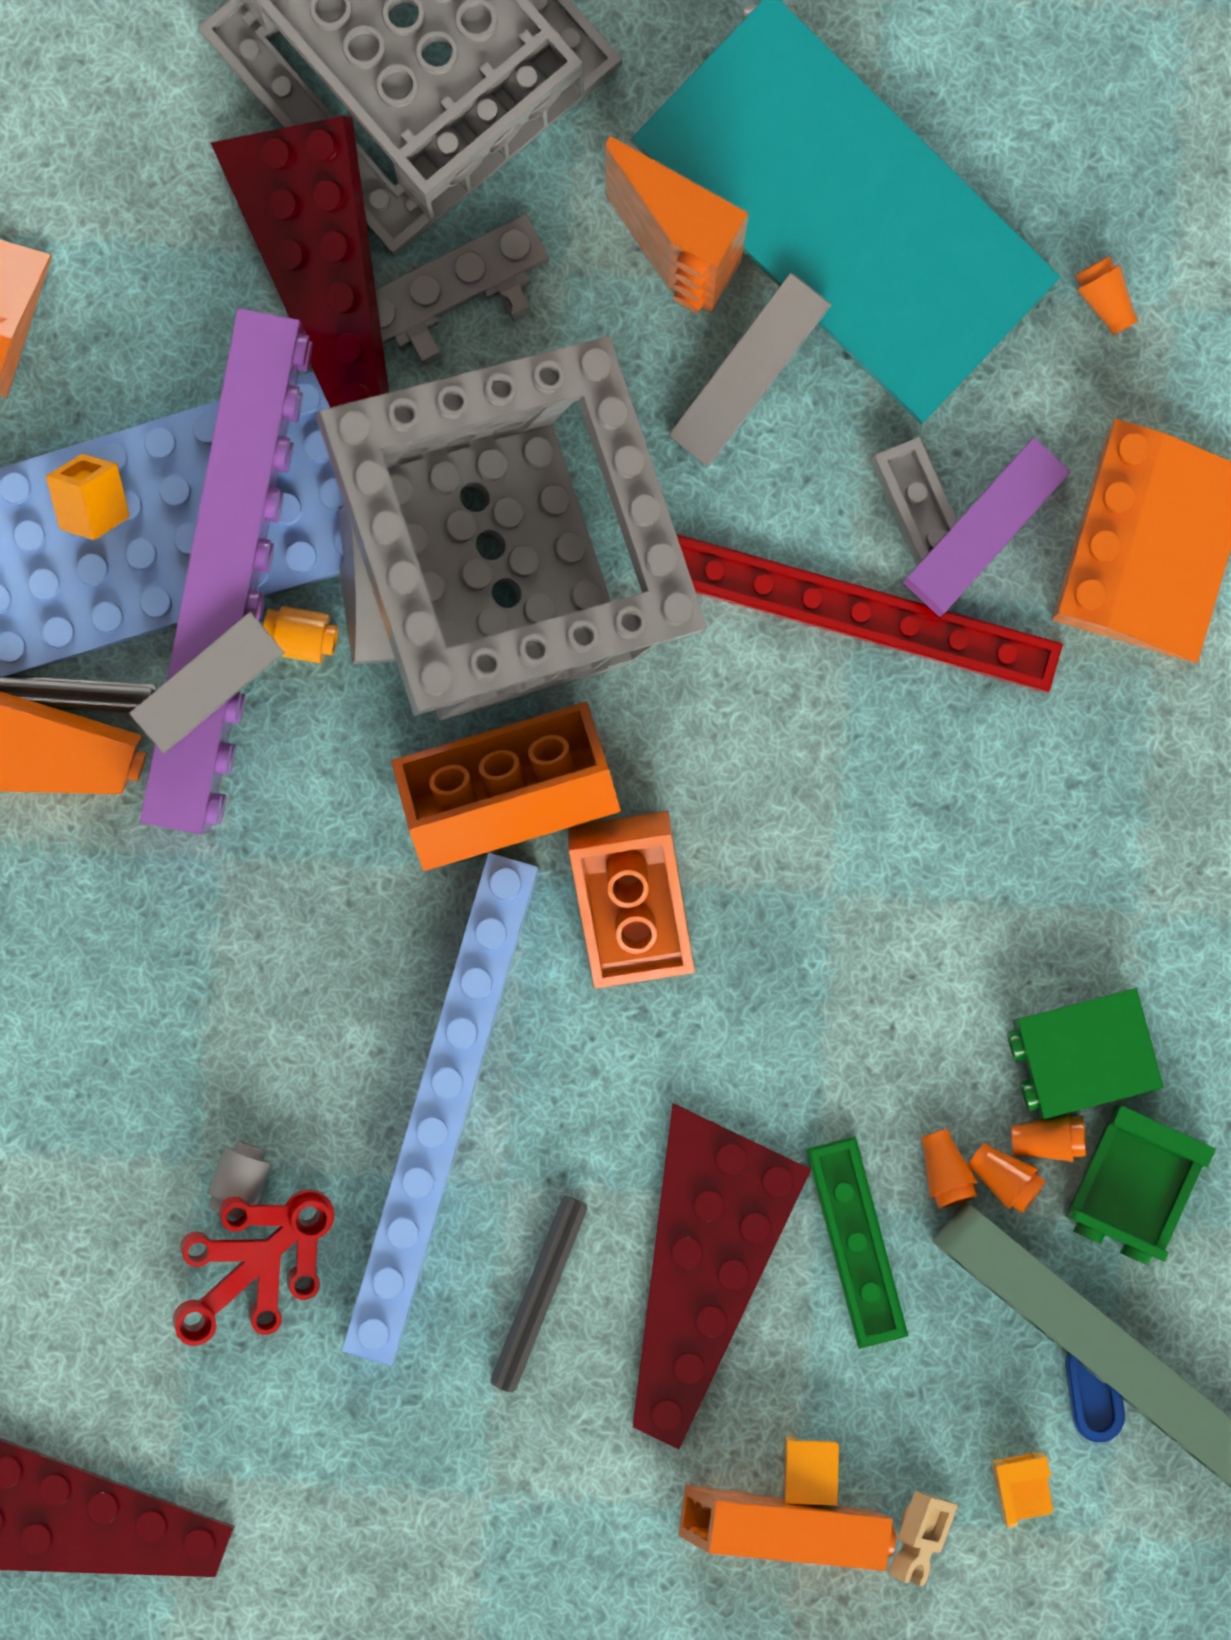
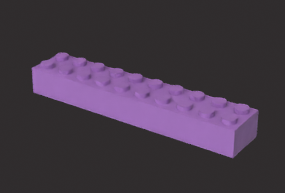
[140,308,313,834]

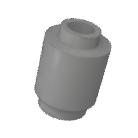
[207,1141,272,1219]

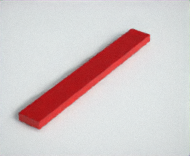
[676,534,1063,693]

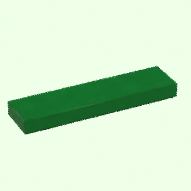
[806,1136,909,1349]

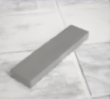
[668,273,833,467]

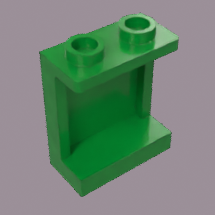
[1007,988,1164,1119]
[1065,1105,1216,1266]

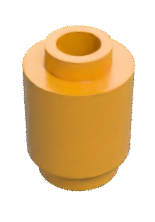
[263,606,339,664]

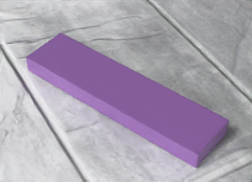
[903,437,1071,617]

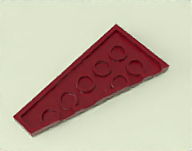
[211,116,389,408]
[633,1103,811,1450]
[0,1438,235,1577]

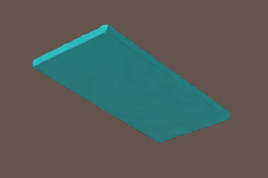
[630,0,1061,424]

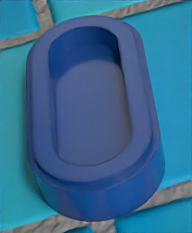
[1065,1352,1125,1442]

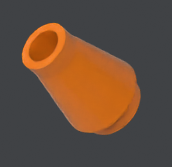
[1074,256,1139,335]
[1011,1113,1087,1162]
[920,1129,978,1209]
[968,1142,1046,1214]

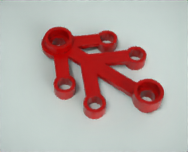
[172,1189,335,1346]

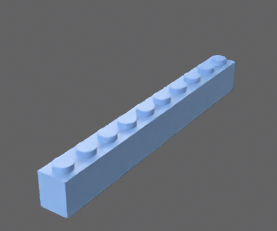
[342,853,539,1366]

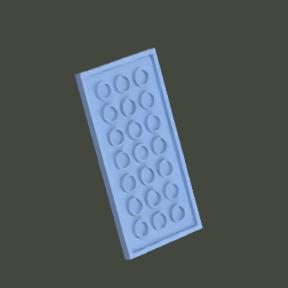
[0,371,344,677]

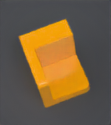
[46,453,129,540]
[783,1436,839,1505]
[991,1451,1053,1528]

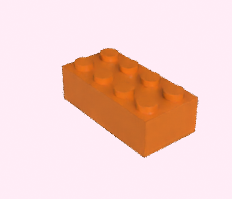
[391,701,621,872]

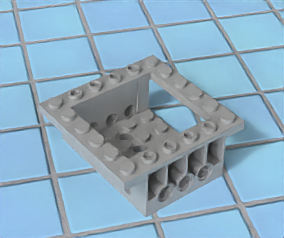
[198,0,622,257]
[316,336,707,721]

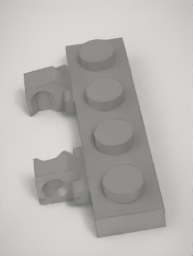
[375,214,549,367]

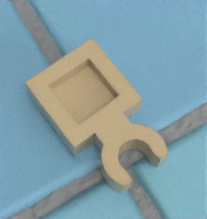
[889,1490,958,1587]

